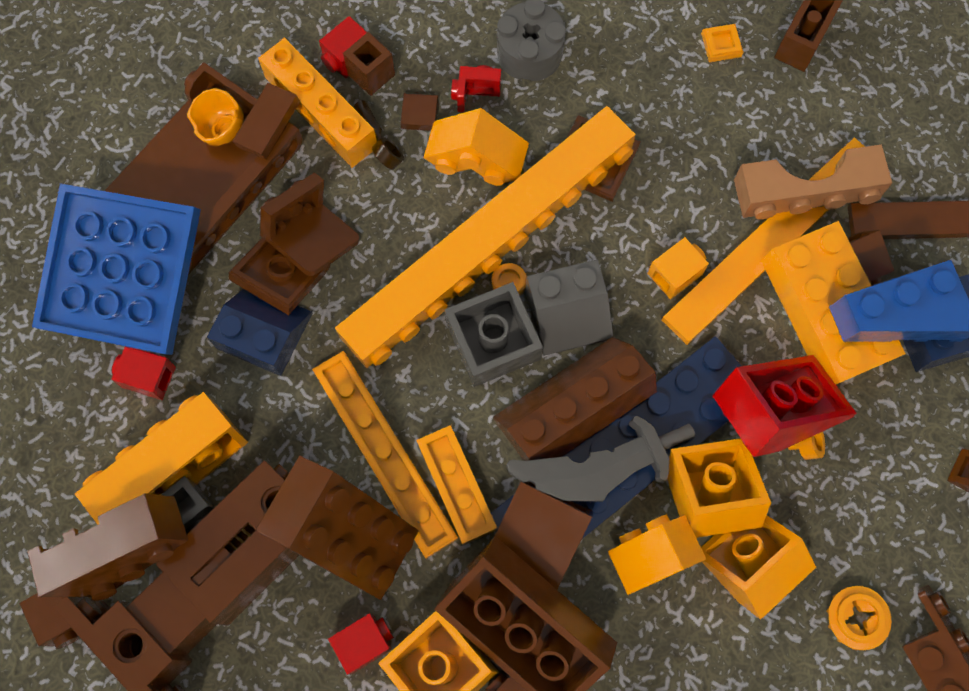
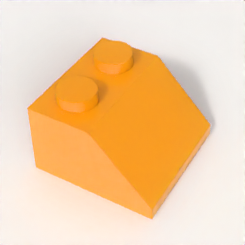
[701,515,816,620]

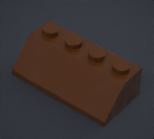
[493,337,657,461]

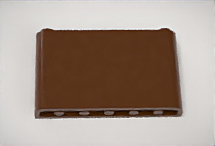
[105,62,302,275]

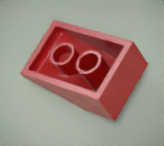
[712,355,857,457]

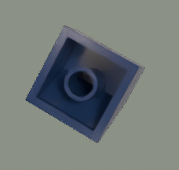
[207,289,313,376]

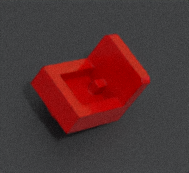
[451,65,501,112]

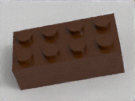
[256,456,419,600]
[434,536,618,691]

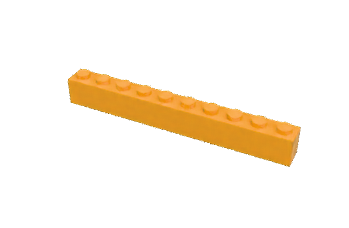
[335,106,636,368]

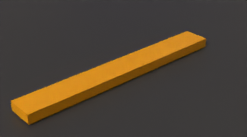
[661,137,865,345]

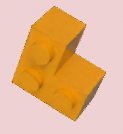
[423,108,529,186]

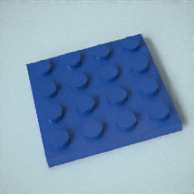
[32,183,201,355]

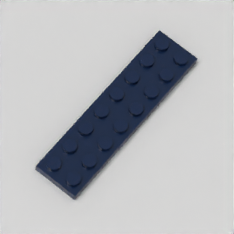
[491,336,741,539]

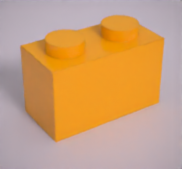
[608,514,706,595]

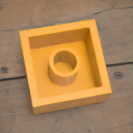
[667,438,771,538]
[378,611,499,691]

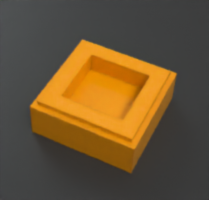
[701,24,743,62]

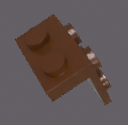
[260,172,359,276]

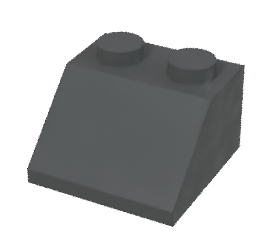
[525,259,613,356]

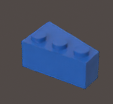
[829,260,969,342]

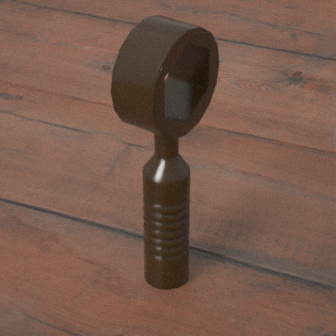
[354,100,404,170]

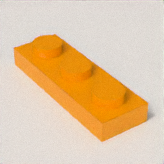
[416,425,498,545]

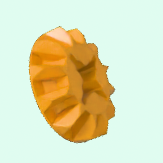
[826,586,892,650]

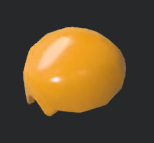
[187,88,244,146]

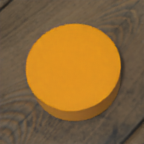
[491,263,527,296]

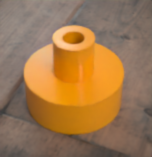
[788,432,825,460]

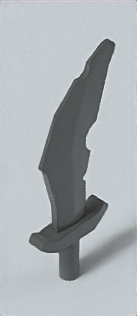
[506,416,695,502]

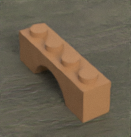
[734,144,892,219]

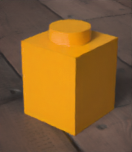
[647,237,709,300]

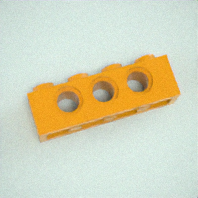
[258,38,377,168]

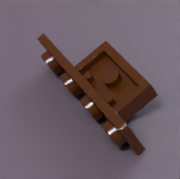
[902,585,969,691]

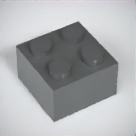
[444,282,543,387]

